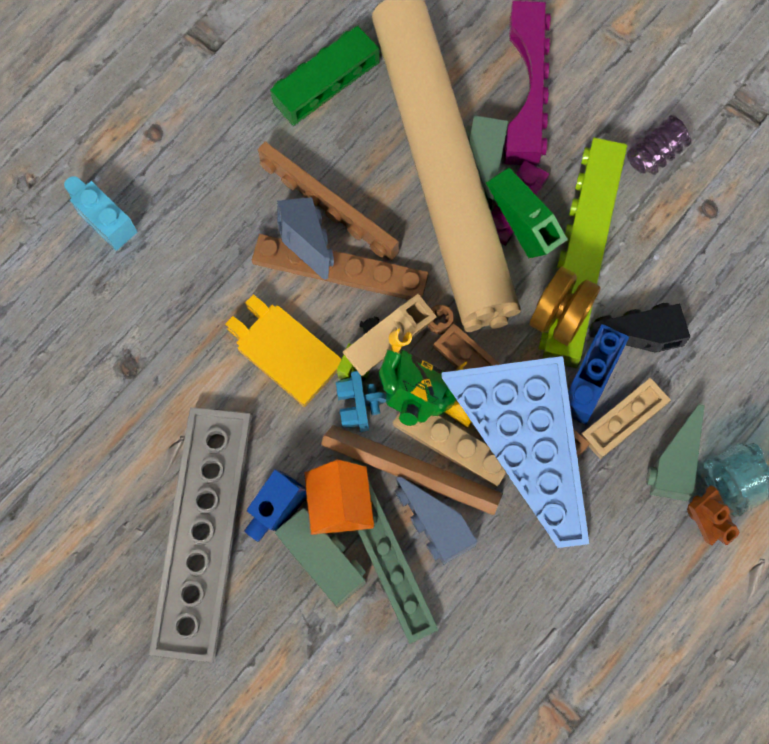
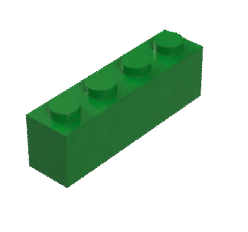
[270,25,380,126]

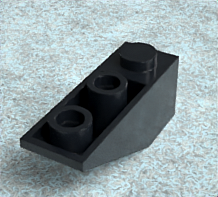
[588,303,690,353]

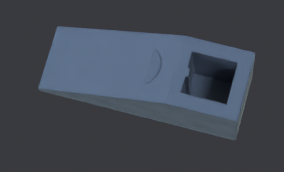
[277,197,334,280]
[394,477,477,565]

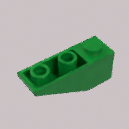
[485,167,568,259]

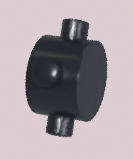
[359,316,379,334]

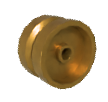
[529,266,601,346]

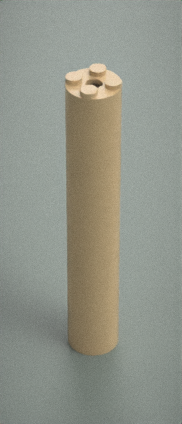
[372,0,521,332]

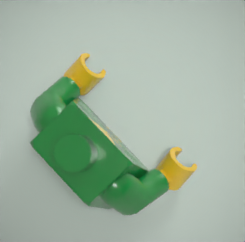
[379,328,467,426]

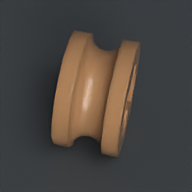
[428,305,454,334]

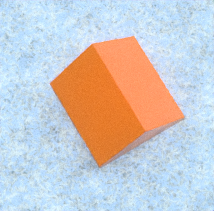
[304,459,374,535]

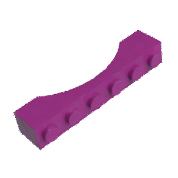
[505,1,550,166]

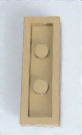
[581,378,671,460]

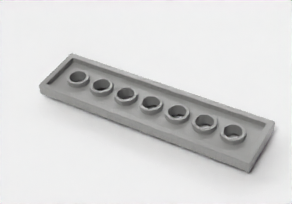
[149,407,252,663]

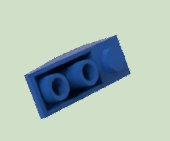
[568,324,629,425]

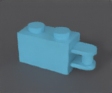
[64,176,137,251]

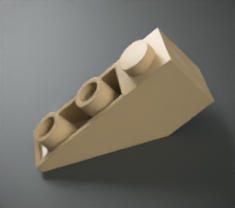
[343,294,437,376]

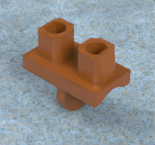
[687,485,739,546]

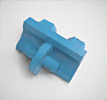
[336,371,386,432]

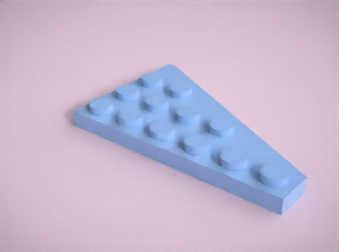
[442,356,589,548]

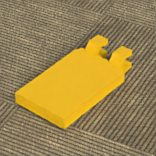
[225,294,341,407]

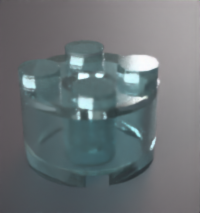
[704,443,769,517]

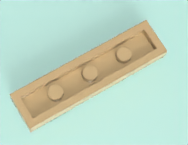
[393,412,506,489]

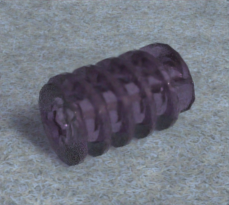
[627,115,692,175]

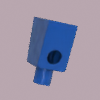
[244,469,307,542]

